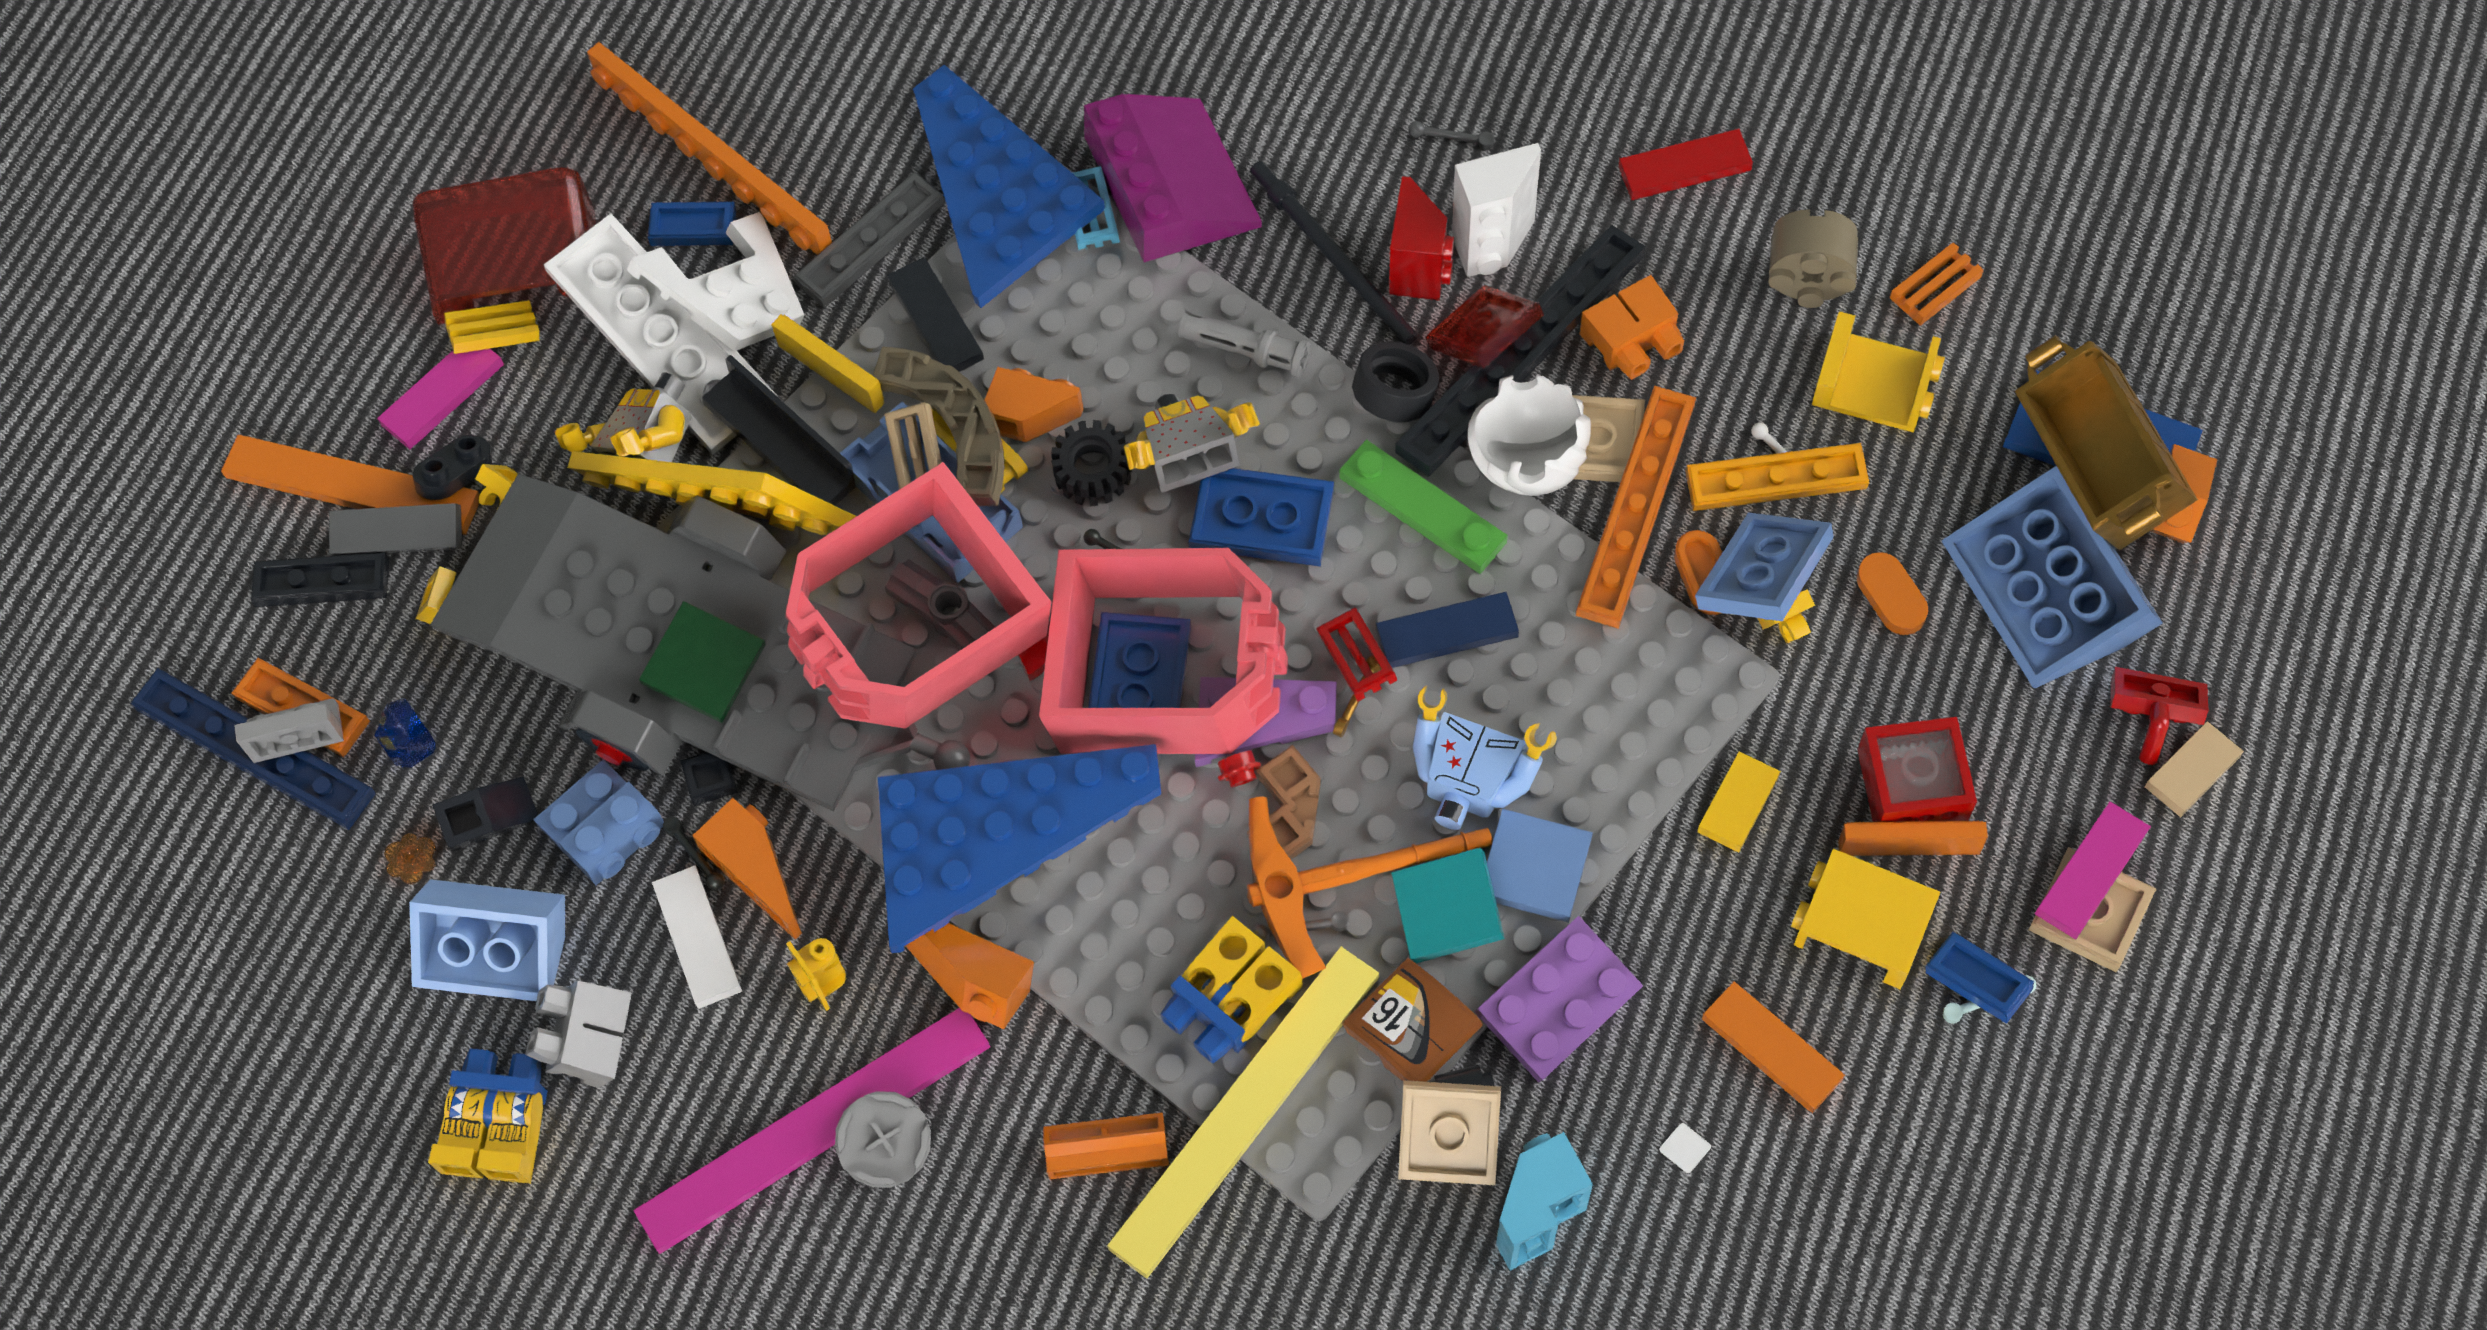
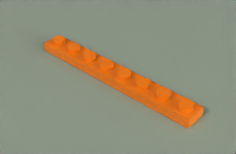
[587,42,832,255]

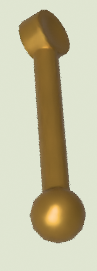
[1333,655,1380,738]

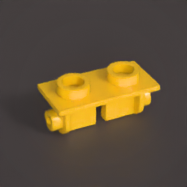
[786,938,846,1011]

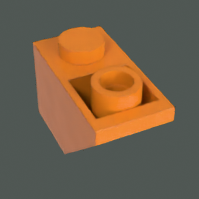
[984,367,1084,442]

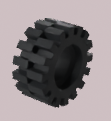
[1051,420,1132,506]

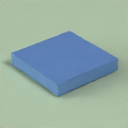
[1487,809,1593,923]

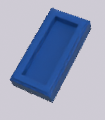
[648,202,737,246]
[1925,932,2034,1024]

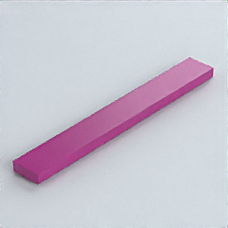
[633,1008,990,1254]

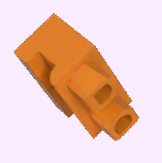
[1580,275,1684,380]

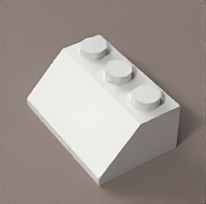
[1452,143,1541,277]

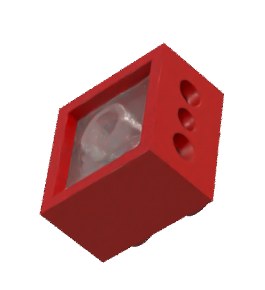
[1857,717,1977,822]

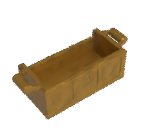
[2015,335,2198,550]

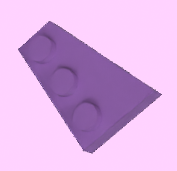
[1195,677,1337,767]

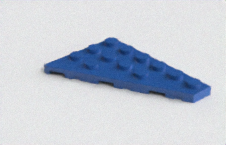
[878,744,1162,953]

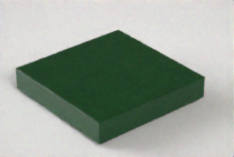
[639,601,766,723]

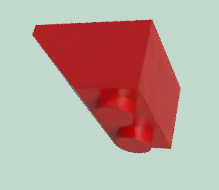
[1389,176,1454,301]

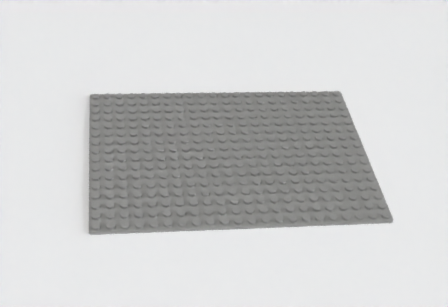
[656,161,1780,1221]

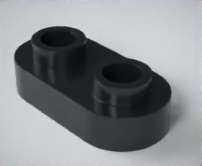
[413,435,492,500]

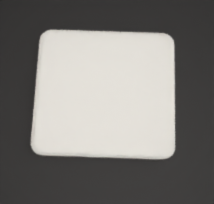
[1659,1123,1711,1173]

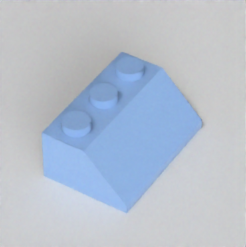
[410,879,565,1001]

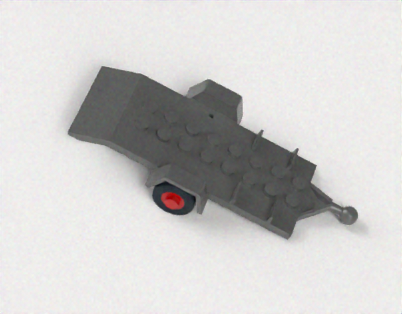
[430,474,970,811]

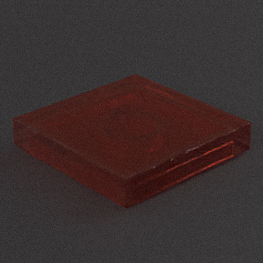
[1425,285,1544,368]

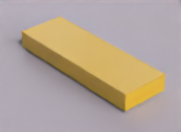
[771,314,885,413]

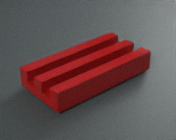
[1316,607,1398,702]

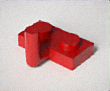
[2110,667,2209,765]

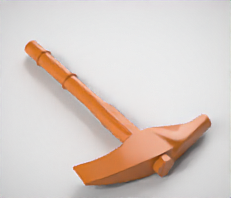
[1247,796,1493,979]

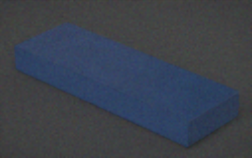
[1376,591,1519,668]

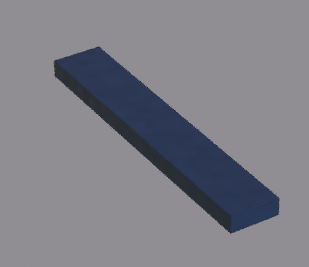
[130,668,376,830]

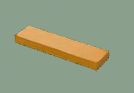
[1685,443,1869,511]

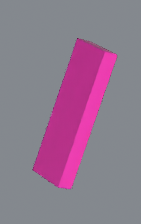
[377,334,504,450]
[2035,801,2151,940]

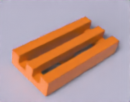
[1890,242,1984,326]

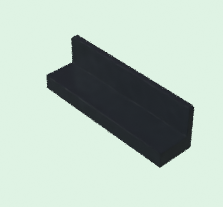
[702,355,856,506]

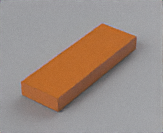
[231,658,370,758]
[1838,821,1988,856]
[1702,981,1845,1114]

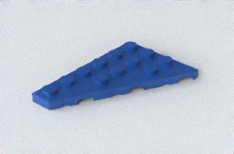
[913,65,1105,308]

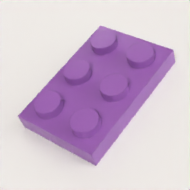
[1474,916,1643,1083]

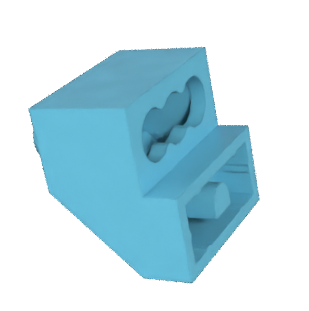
[1496,1132,1593,1270]

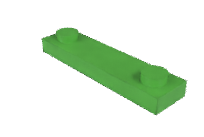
[1339,439,1508,574]

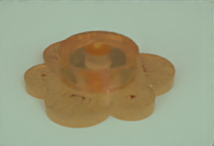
[384,833,436,884]

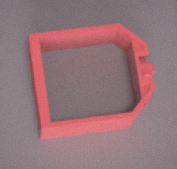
[785,462,1051,729]
[1039,548,1288,754]

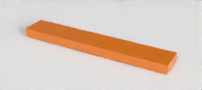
[1576,385,1696,629]
[221,434,480,535]

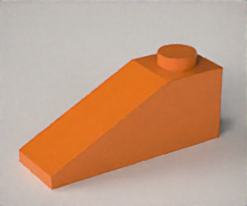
[692,798,802,940]
[906,923,1034,1029]

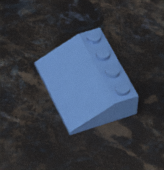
[1941,466,2163,688]

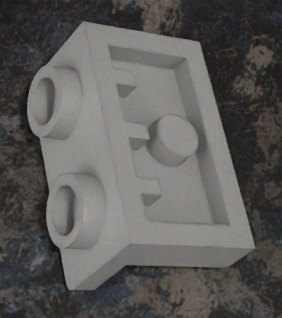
[234,699,344,763]

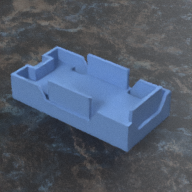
[840,402,1023,583]

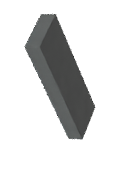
[329,503,462,556]

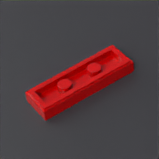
[1618,129,1753,201]

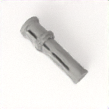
[1178,311,1311,378]

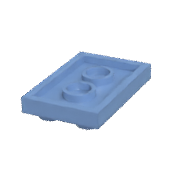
[1695,513,1834,621]

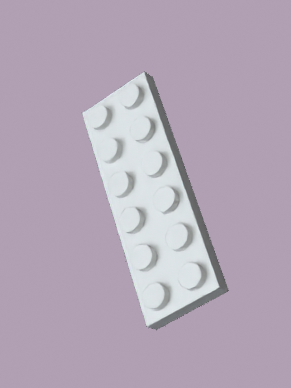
[544,214,778,455]

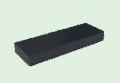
[887,257,984,372]
[251,552,389,607]

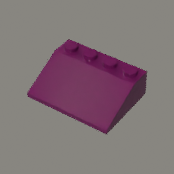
[1084,94,1262,262]

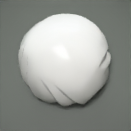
[1468,375,1591,496]

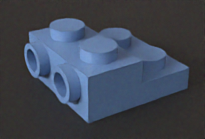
[533,759,664,885]

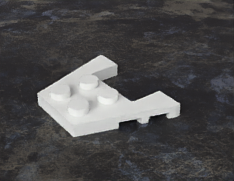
[627,212,804,351]

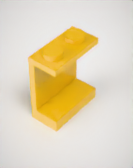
[1812,311,1945,433]
[1791,849,1941,990]

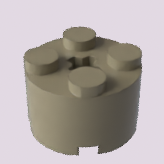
[1768,209,1858,308]

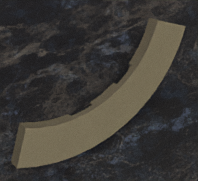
[872,346,1004,506]

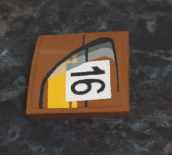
[1342,958,1483,1082]

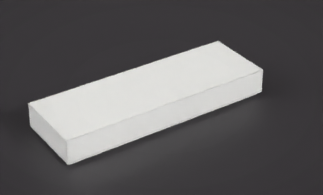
[652,866,742,1009]

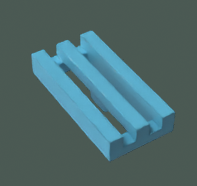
[1073,166,1120,250]

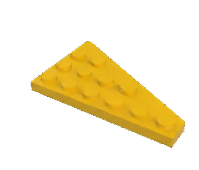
[567,451,856,535]

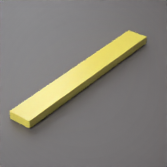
[1107,946,1379,1279]

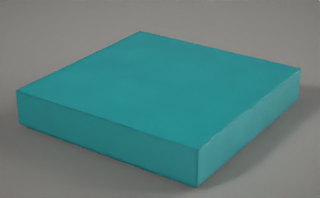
[1391,847,1505,964]

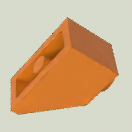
[2150,444,2217,543]

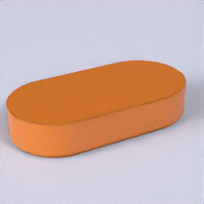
[1674,530,1722,615]
[1857,552,1928,635]

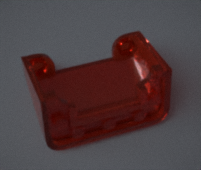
[412,167,597,325]

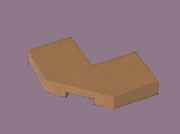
[1247,745,1321,860]

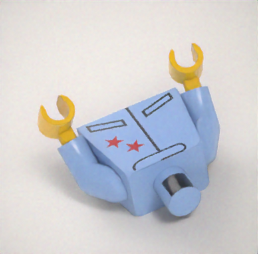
[1412,685,1557,830]

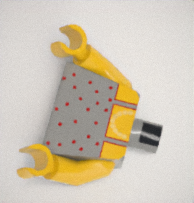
[555,372,692,462]
[1124,394,1260,493]

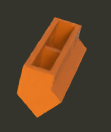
[1043,1113,1169,1179]

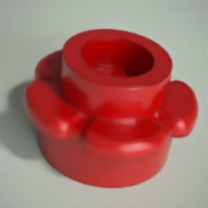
[1217,750,1261,788]

